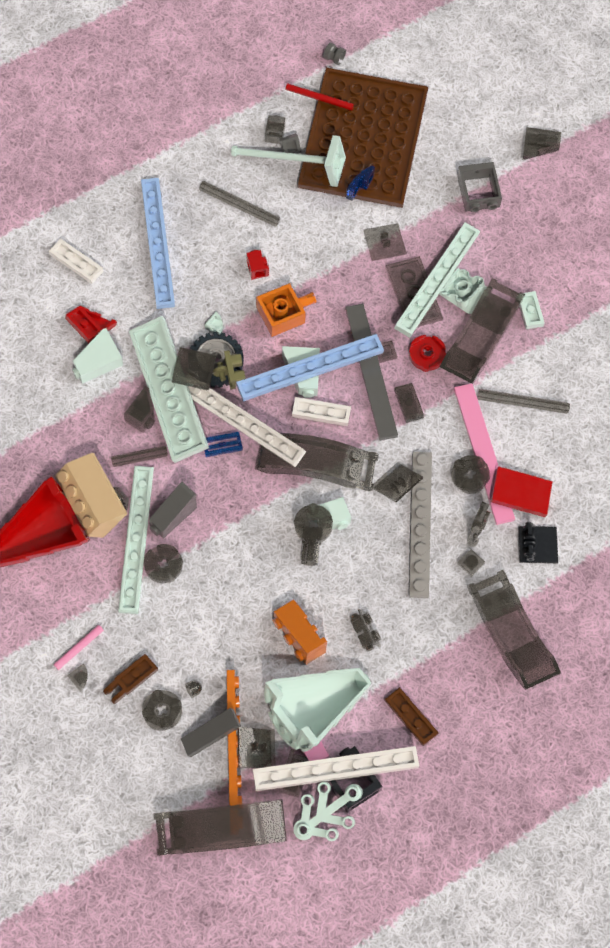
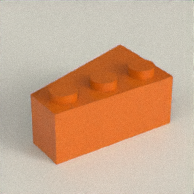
[272,599,327,665]

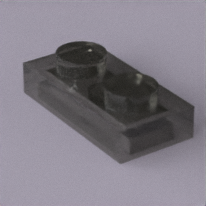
[394,383,424,423]

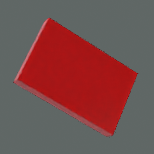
[490,466,553,517]

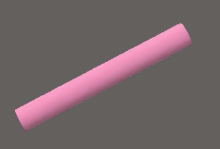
[53,625,104,670]

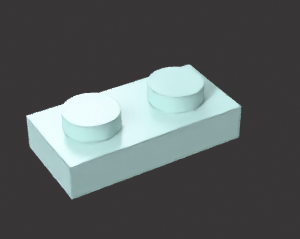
[517,291,545,329]

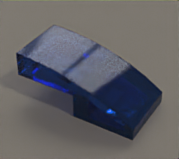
[346,166,375,201]

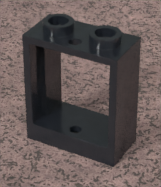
[326,746,383,813]

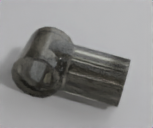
[301,526,323,566]

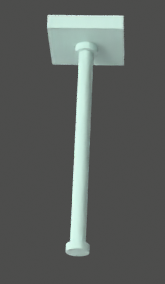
[231,136,346,187]

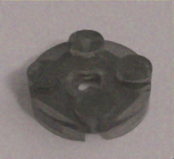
[451,455,490,494]
[294,503,333,543]
[143,544,183,583]
[142,690,182,731]

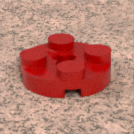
[409,335,446,372]

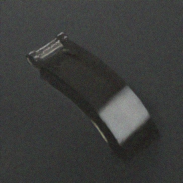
[439,278,526,384]
[255,433,379,491]
[467,570,561,690]
[153,799,287,856]

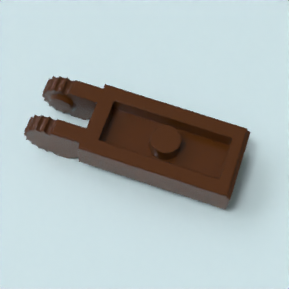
[103,654,158,704]

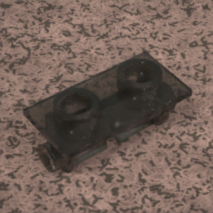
[350,609,381,652]

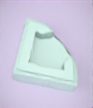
[205,312,223,335]

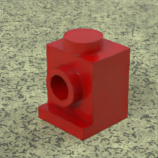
[246,250,269,280]

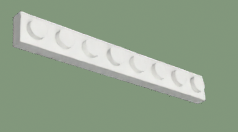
[185,374,306,467]
[253,746,419,791]

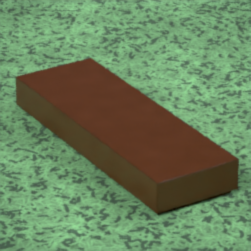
[384,687,439,746]

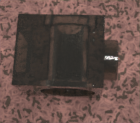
[265,115,286,144]

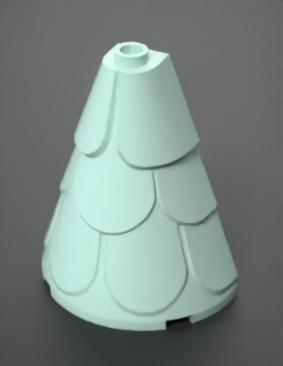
[264,668,371,752]

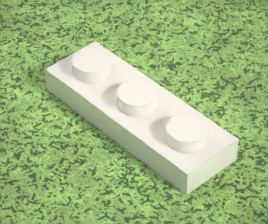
[49,238,103,284]
[292,397,351,426]

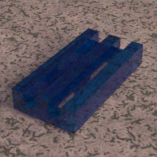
[204,432,243,457]

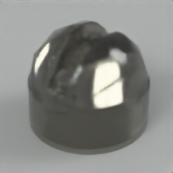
[185,680,202,698]

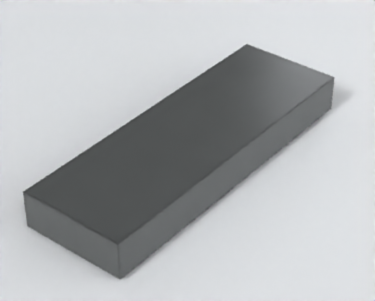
[181,708,241,757]

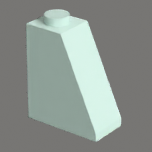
[72,328,123,384]
[282,346,320,398]

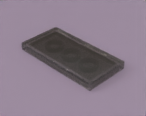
[385,256,443,327]

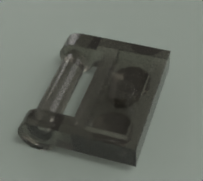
[467,501,491,547]

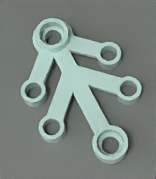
[294,782,362,841]

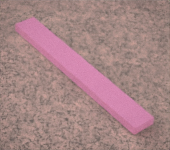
[454,383,515,525]

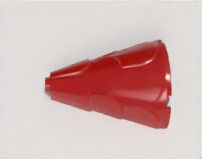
[0,476,90,568]

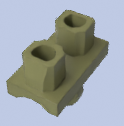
[213,350,246,390]

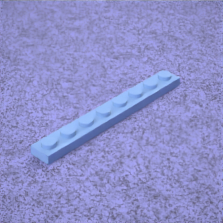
[141,178,175,309]
[236,334,384,401]

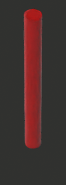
[285,83,354,111]

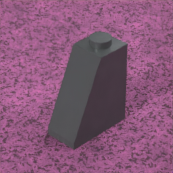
[149,482,197,539]

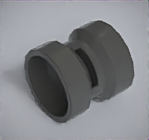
[323,42,346,65]

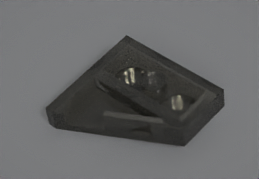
[522,127,562,160]

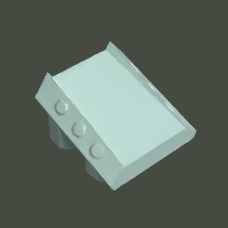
[439,268,490,314]

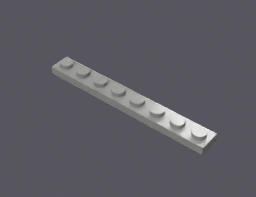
[409,452,432,598]

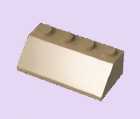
[55,453,127,538]

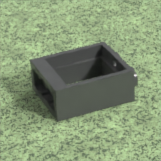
[457,162,502,212]

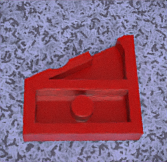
[65,306,117,344]

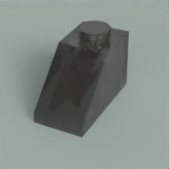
[124,386,155,433]

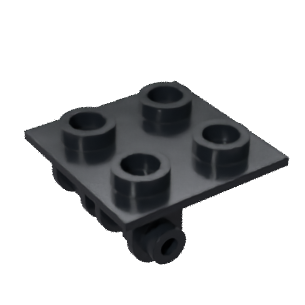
[518,522,558,564]

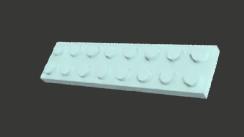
[129,316,209,463]

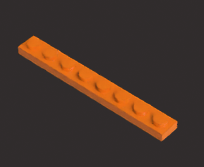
[227,670,243,835]

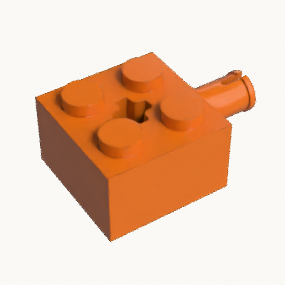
[256,283,317,337]

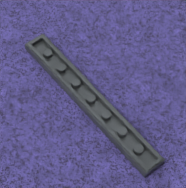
[345,304,398,441]

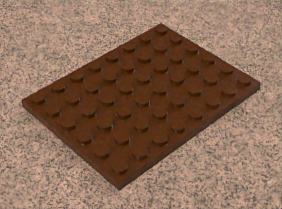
[298,67,428,208]

